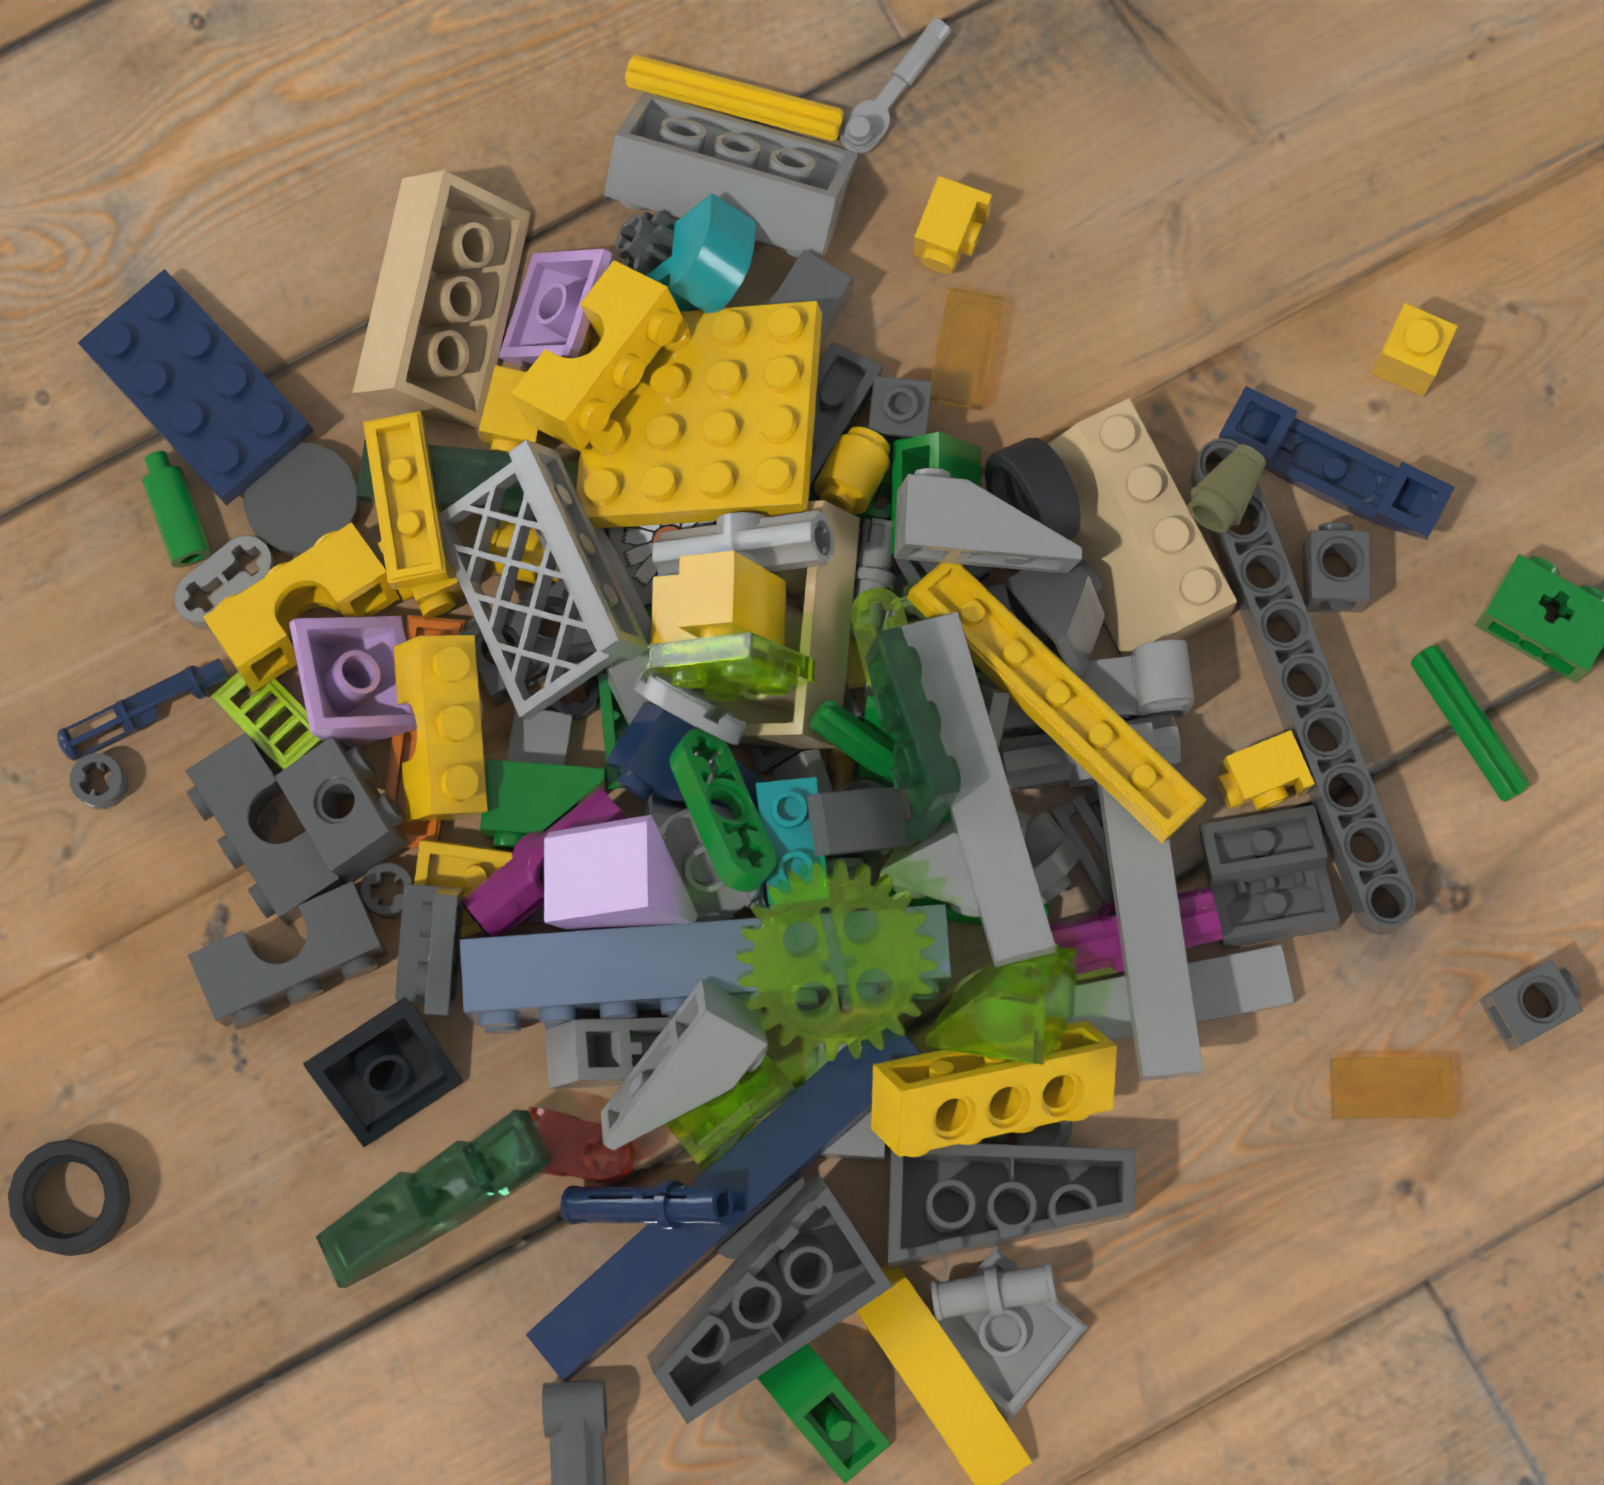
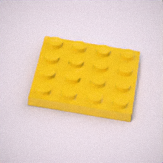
[576,301,822,529]

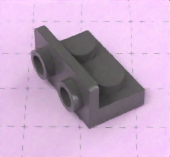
[395,883,465,1016]

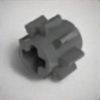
[615,210,676,276]

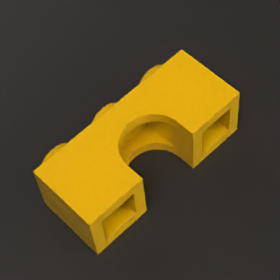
[510,260,683,452]
[203,522,400,693]
[393,635,488,822]

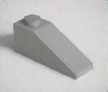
[894,468,1082,574]
[601,979,768,1150]
[545,1017,672,1089]

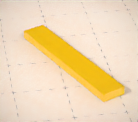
[907,563,1207,844]

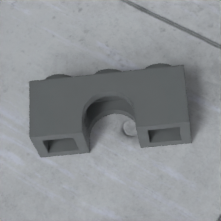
[185,732,345,925]
[188,881,388,1030]

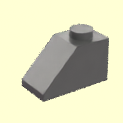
[1002,560,1105,678]

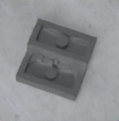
[1199,805,1340,949]

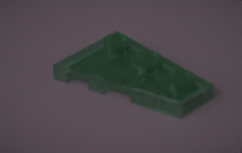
[865,627,961,843]

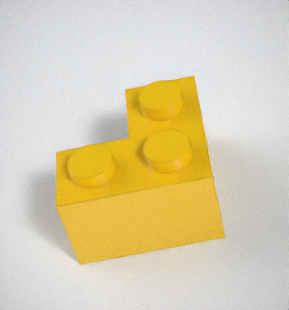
[651,551,786,667]

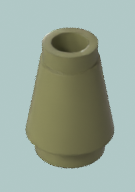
[1188,444,1266,533]

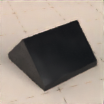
[303,997,464,1147]

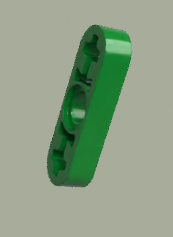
[670,728,776,892]

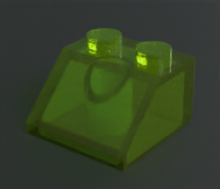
[925,942,1077,1065]
[664,1054,795,1170]

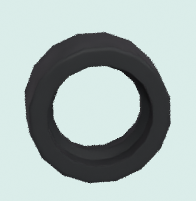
[985,437,1081,540]
[8,1139,130,1256]

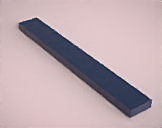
[526,1011,923,1381]

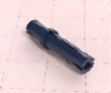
[560,1180,734,1229]

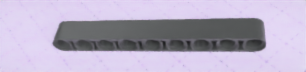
[1191,438,1416,935]

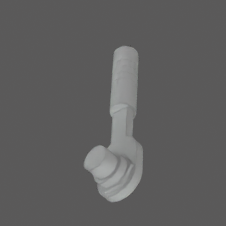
[840,18,952,155]

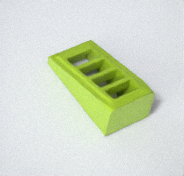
[211,672,324,771]

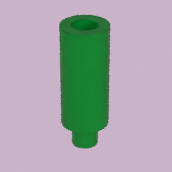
[142,451,212,568]

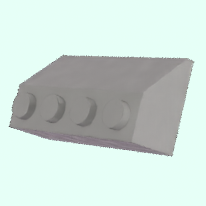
[603,91,859,259]

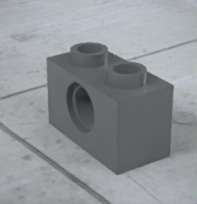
[274,736,409,882]

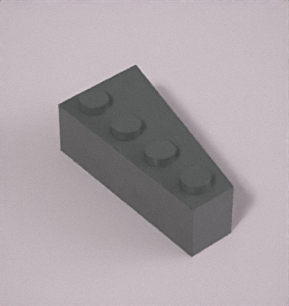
[886,1144,1136,1270]
[647,1172,893,1424]

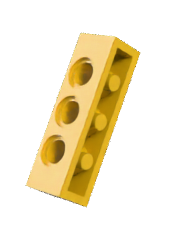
[871,1020,1117,1157]

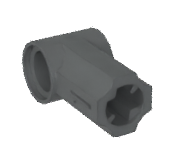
[542,1379,607,1485]

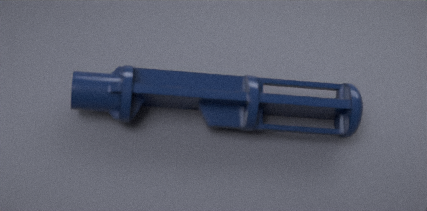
[57,658,230,761]

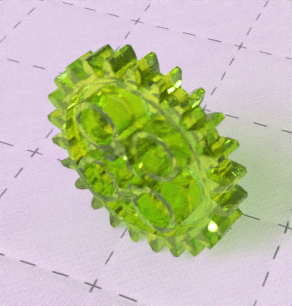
[735,859,936,1061]

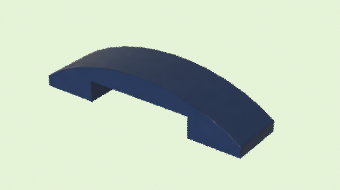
[1219,386,1455,540]

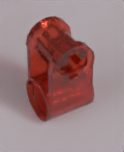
[515,1107,635,1184]

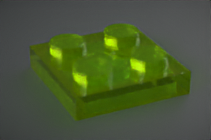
[647,632,816,701]

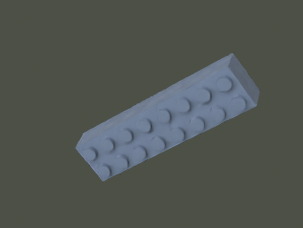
[460,904,951,1034]

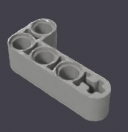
[976,640,1195,738]

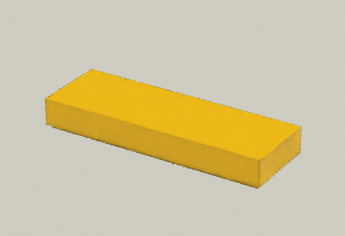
[363,411,449,590]

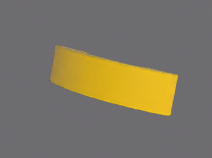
[856,1265,1032,1485]

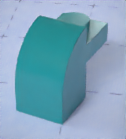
[646,193,756,314]

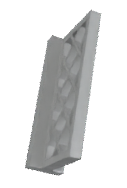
[439,440,649,720]

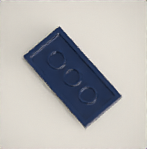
[78,269,314,506]

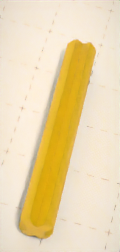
[625,55,844,141]

